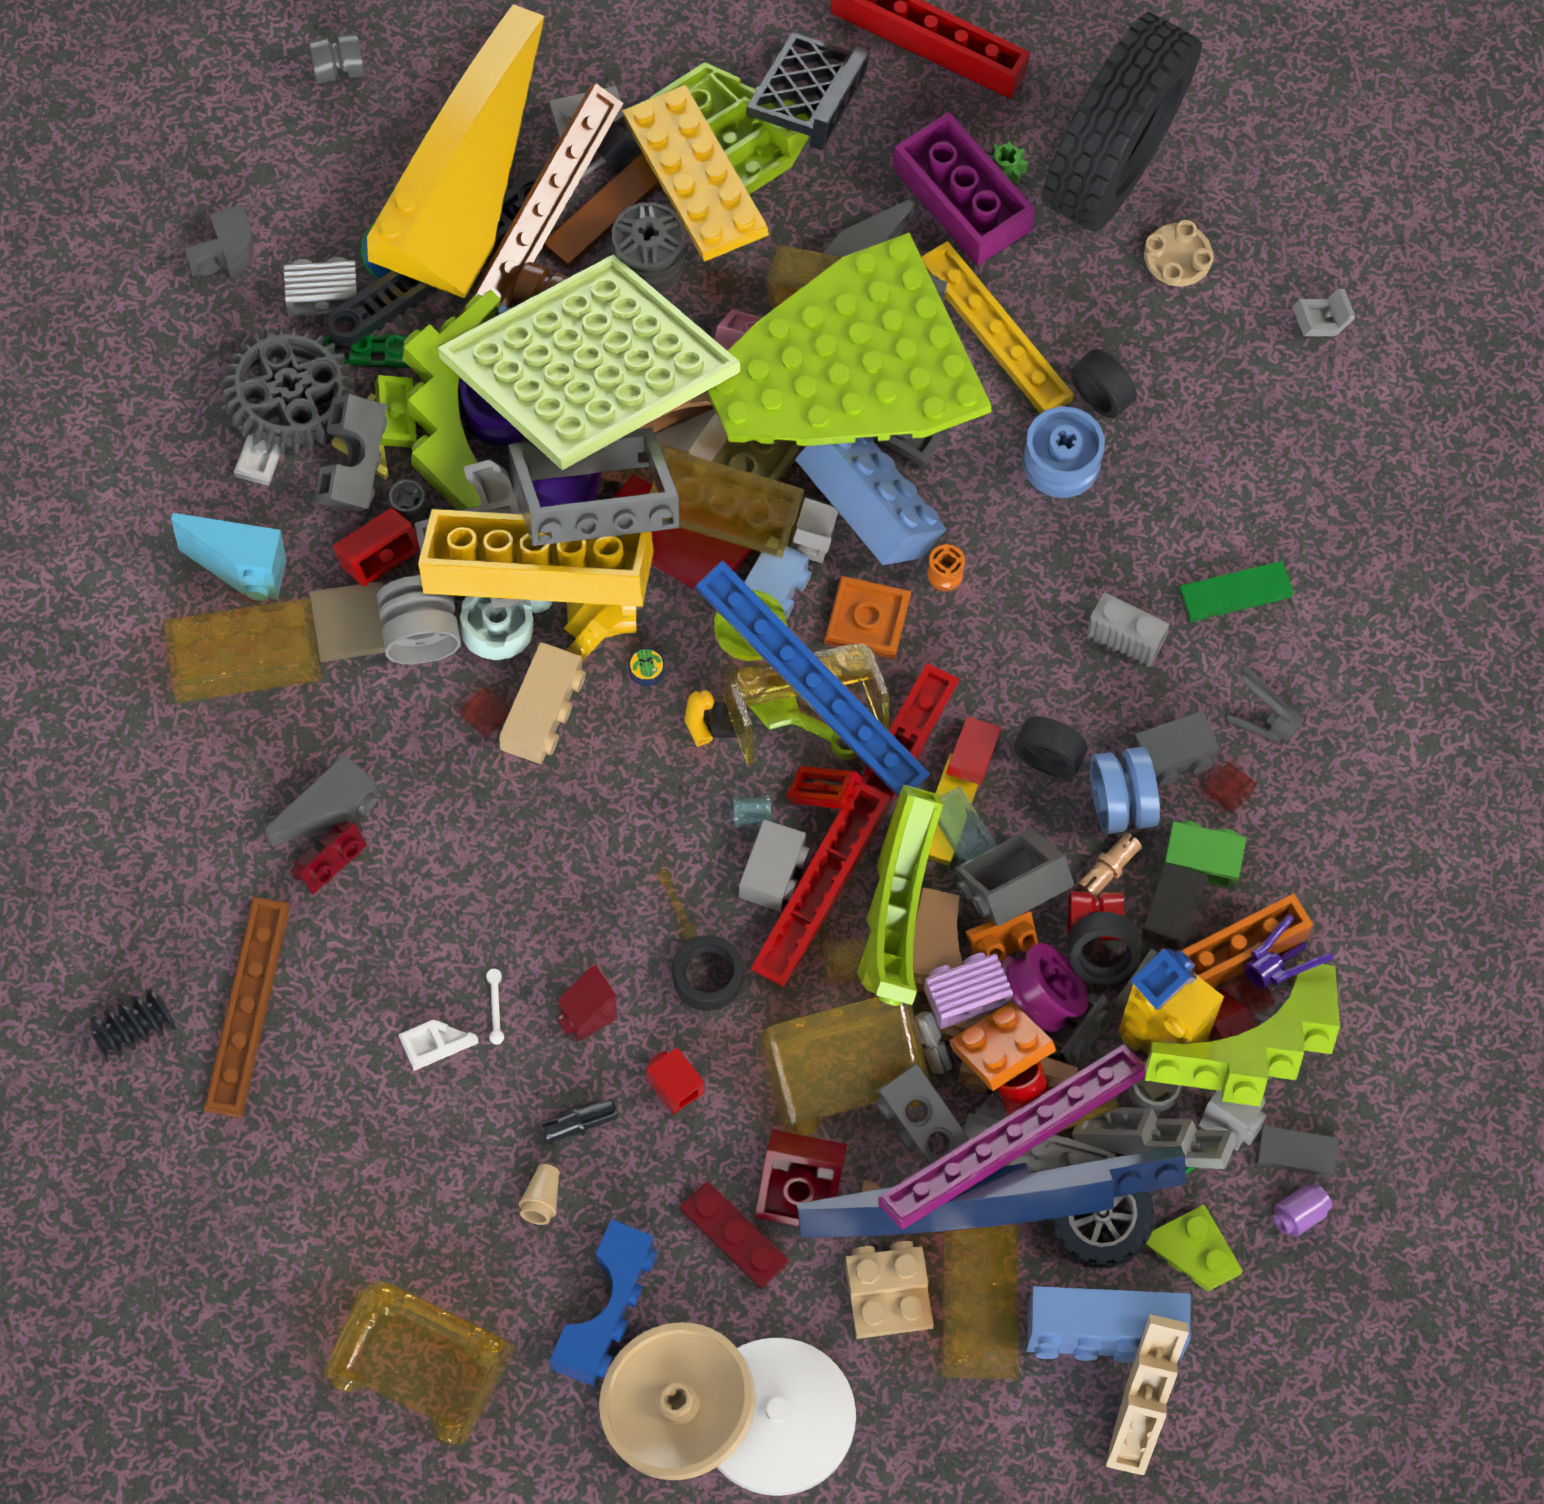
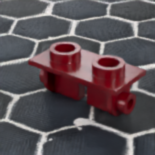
[291,821,367,895]

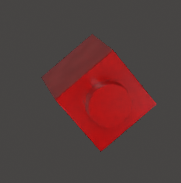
[646,1047,704,1115]

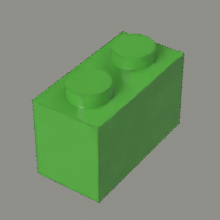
[1162,821,1247,890]

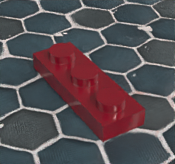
[680,1181,789,1290]

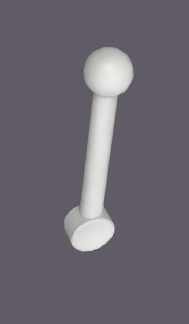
[486,969,504,1045]

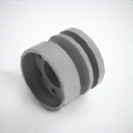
[376,575,461,665]

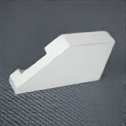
[398,1020,479,1071]

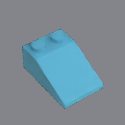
[171,513,287,601]

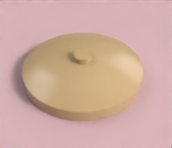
[599,1322,756,1480]

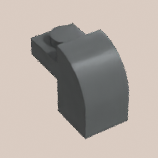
[184,204,254,278]

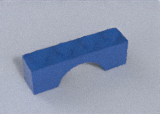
[550,1219,658,1386]

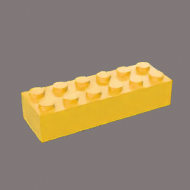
[418,509,653,607]

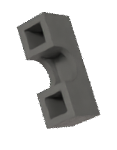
[314,394,387,513]

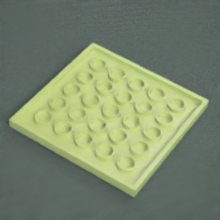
[438,254,740,470]

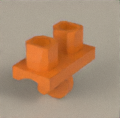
[965,910,1038,963]

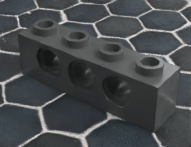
[875,1064,970,1170]

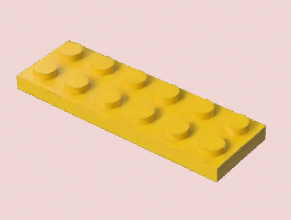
[622,85,769,262]

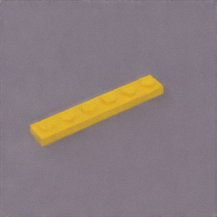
[921,241,1074,414]

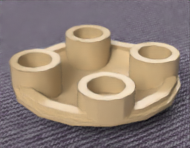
[1144,220,1214,287]

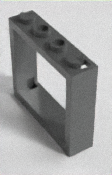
[508,427,679,546]

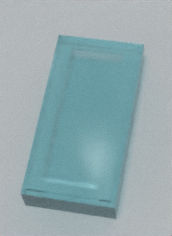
[938,786,997,863]

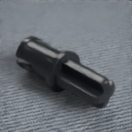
[541,1099,618,1145]

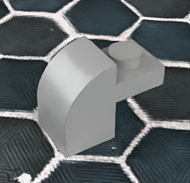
[789,495,838,563]

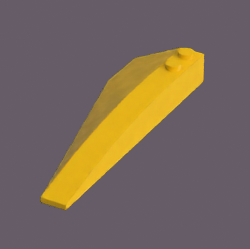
[367,4,544,298]

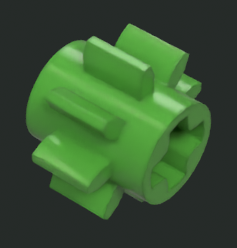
[988,141,1028,184]

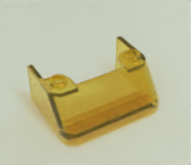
[722,644,890,764]

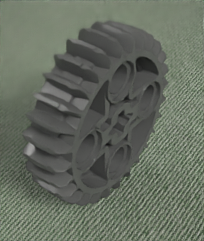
[222,326,354,455]

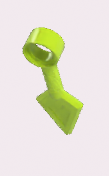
[735,685,858,760]

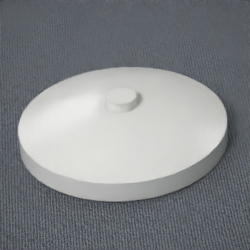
[717,1338,856,1495]

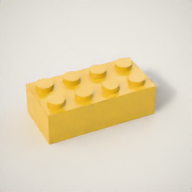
[1118,949,1224,1055]

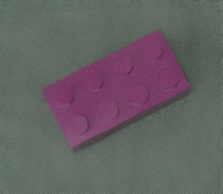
[892,112,1035,266]

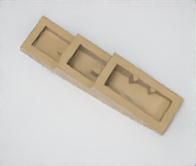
[1106,1314,1189,1475]

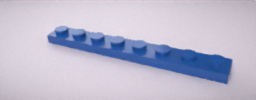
[695,560,930,798]

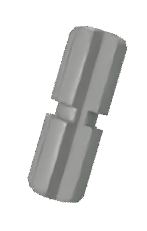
[913,1011,953,1075]

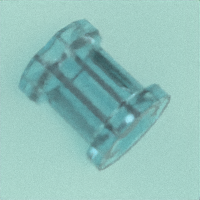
[733,793,772,828]

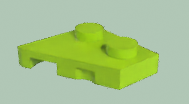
[1145,1205,1243,1291]

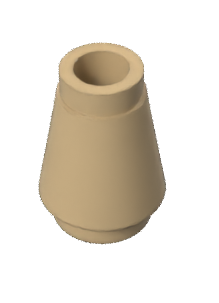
[519,1164,560,1225]

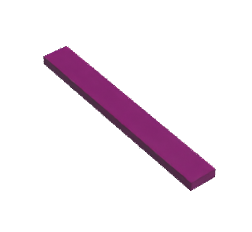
[878,1044,1146,1230]

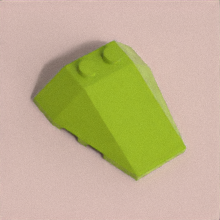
[650,62,810,195]

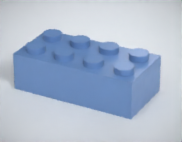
[795,437,947,565]
[1026,1286,1191,1363]

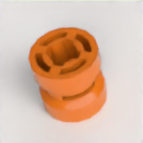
[927,544,965,591]

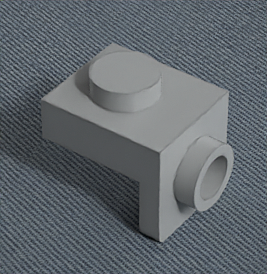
[1292,289,1355,336]

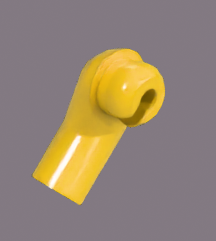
[684,690,714,747]

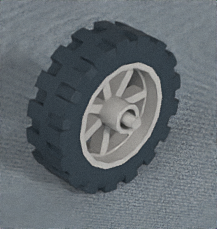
[1052,1191,1154,1268]

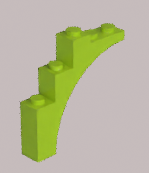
[403,289,501,511]
[857,784,943,1006]
[1145,961,1340,1107]

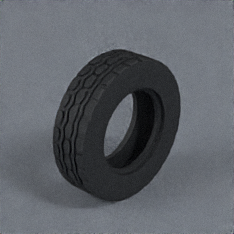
[1042,12,1202,232]

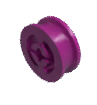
[1006,943,1088,1032]

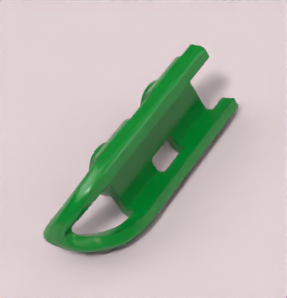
[323,334,410,368]

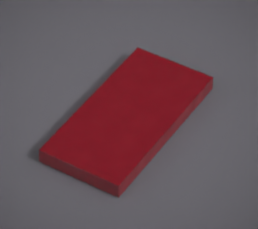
[614,474,753,592]

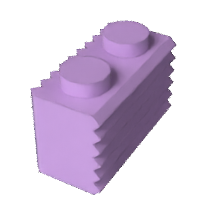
[923,953,1013,1029]

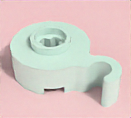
[460,596,553,660]

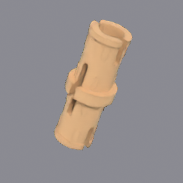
[1076,832,1142,898]

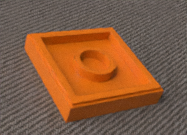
[824,576,911,660]

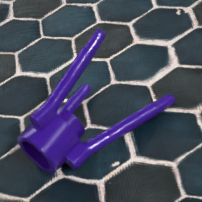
[1244,914,1334,990]

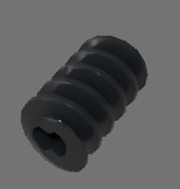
[90,988,176,1063]

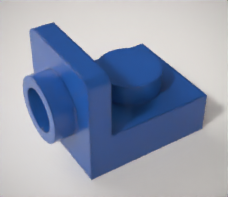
[1130,948,1198,1010]

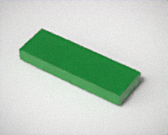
[1178,561,1294,623]

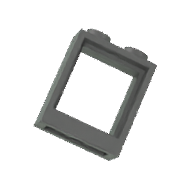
[955,827,1075,926]

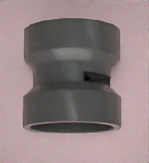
[389,479,426,526]

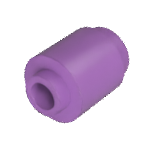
[1273,1183,1332,1237]

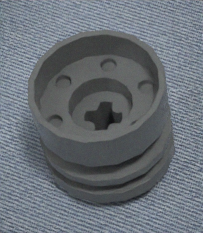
[612,203,685,293]

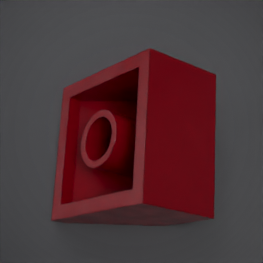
[755,1129,848,1226]

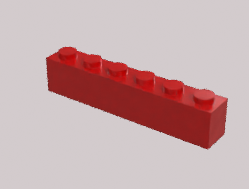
[830,0,1030,100]

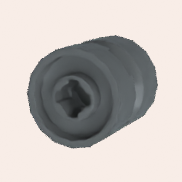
[308,32,364,85]

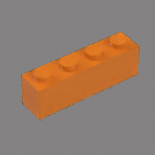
[1182,893,1313,988]

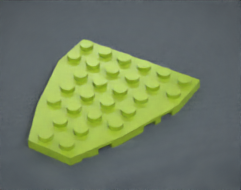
[707,233,992,446]

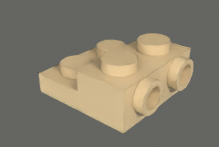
[844,1241,934,1339]

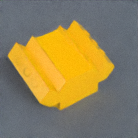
[563,602,637,662]

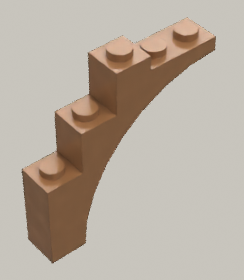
[913,888,1078,1093]

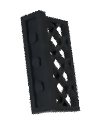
[746,32,871,150]

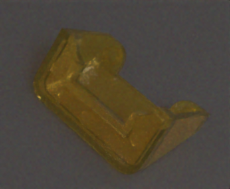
[760,997,931,1136]
[323,1280,515,1444]

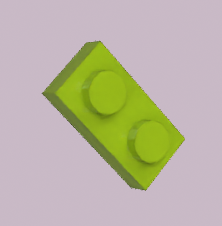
[375,375,417,448]

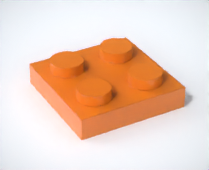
[949,1001,1056,1091]

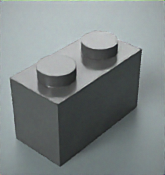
[1131,711,1220,785]

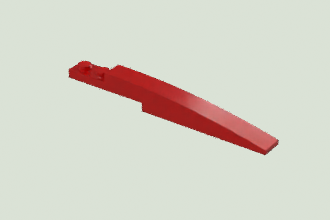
[751,663,959,987]

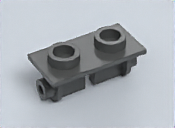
[1049,993,1114,1067]

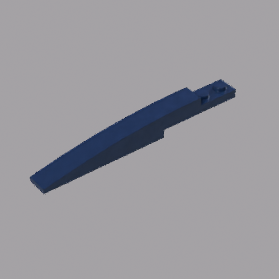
[797,1146,1186,1238]

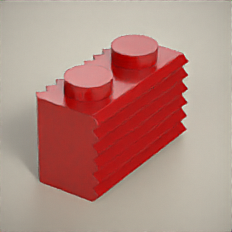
[332,507,420,587]

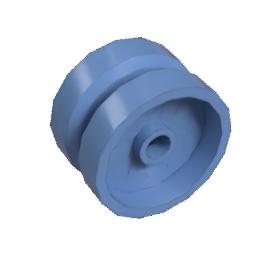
[1023,406,1105,498]
[1090,746,1160,835]

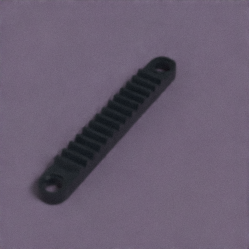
[327,179,537,347]

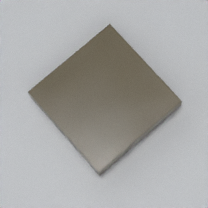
[309,581,385,662]

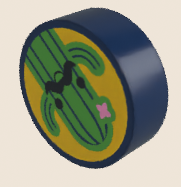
[628,648,665,686]

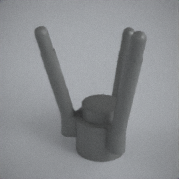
[1226,666,1304,744]

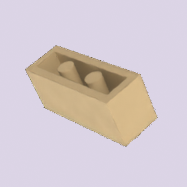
[499,642,586,764]

